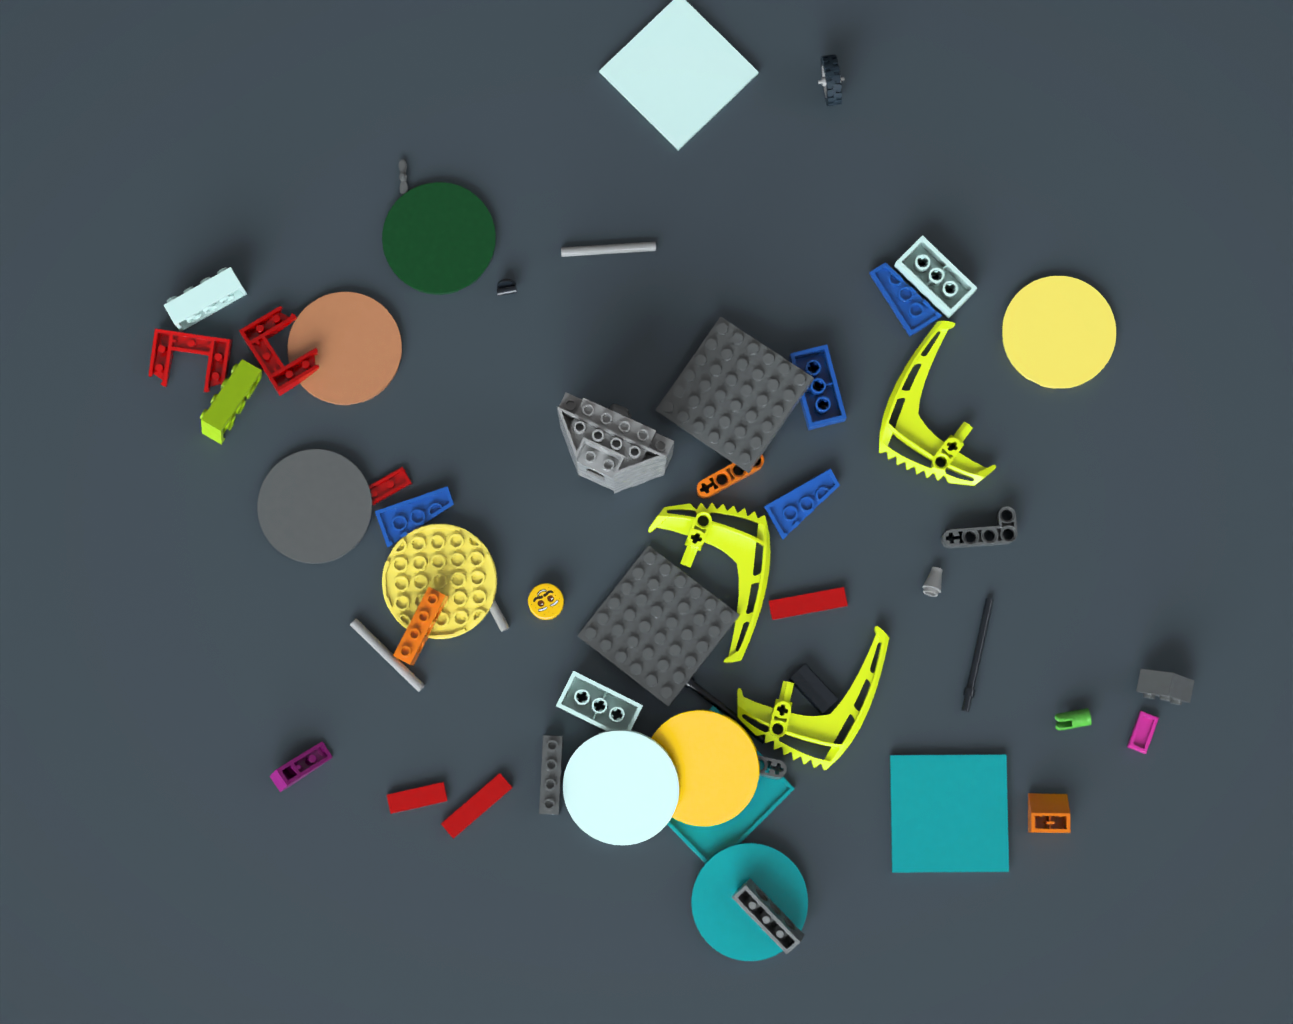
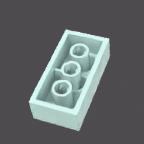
[894,235,977,319]
[164,267,247,332]
[556,671,643,731]

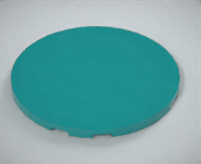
[691,843,808,961]

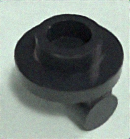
[497,279,517,297]

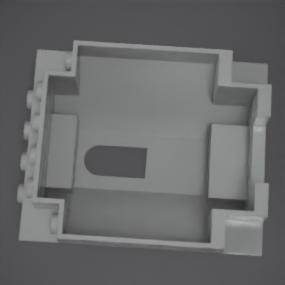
[557,392,674,494]

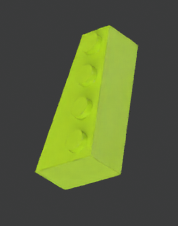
[200,359,262,445]

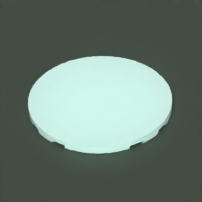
[563,730,679,845]

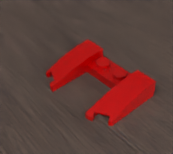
[239,306,319,396]
[148,329,233,392]

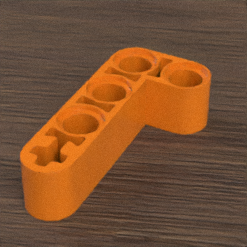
[696,455,764,499]

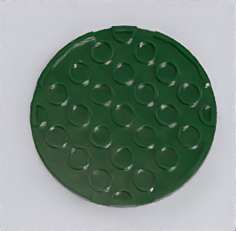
[382,182,496,295]

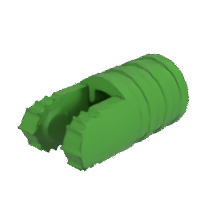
[1055,708,1092,731]

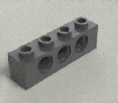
[539,735,563,815]
[732,879,804,954]

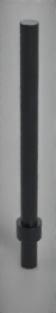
[961,598,994,712]
[685,678,765,744]

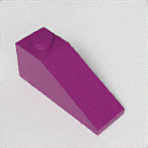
[270,741,333,792]

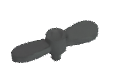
[399,160,408,195]

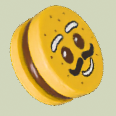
[528,583,564,620]

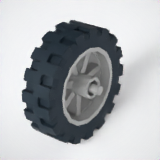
[818,54,845,107]

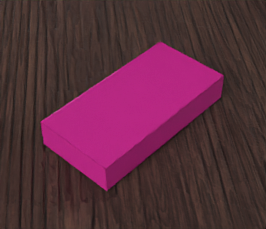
[1127,711,1159,754]

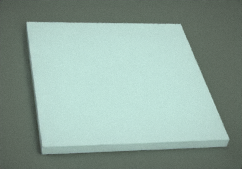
[599,0,759,151]

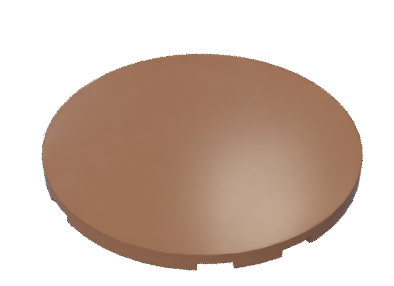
[288,292,402,405]

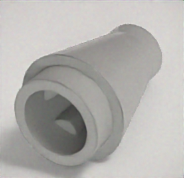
[922,567,943,597]

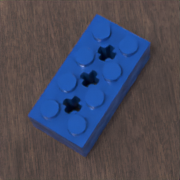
[789,344,847,430]

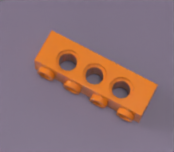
[393,587,449,665]

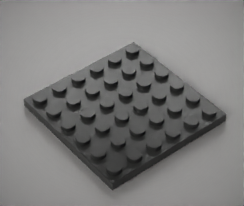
[656,317,814,473]
[578,545,740,707]

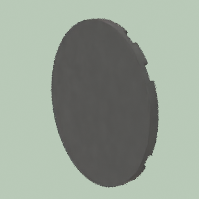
[257,449,373,564]

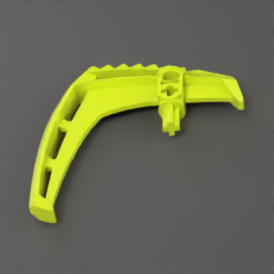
[879,321,996,486]
[648,503,771,663]
[737,626,889,771]

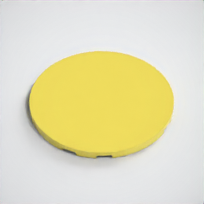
[1002,276,1116,389]
[382,524,497,639]

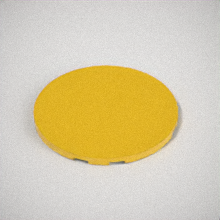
[652,710,760,826]

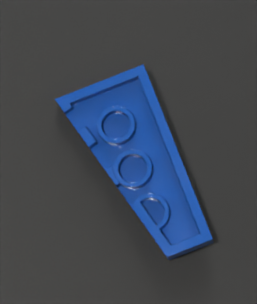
[869,262,942,337]
[764,469,840,540]
[375,486,454,548]

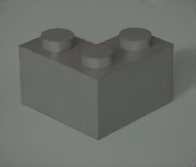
[1136,669,1194,705]

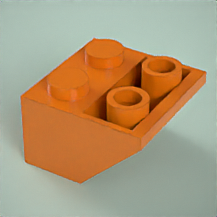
[1028,793,1070,833]

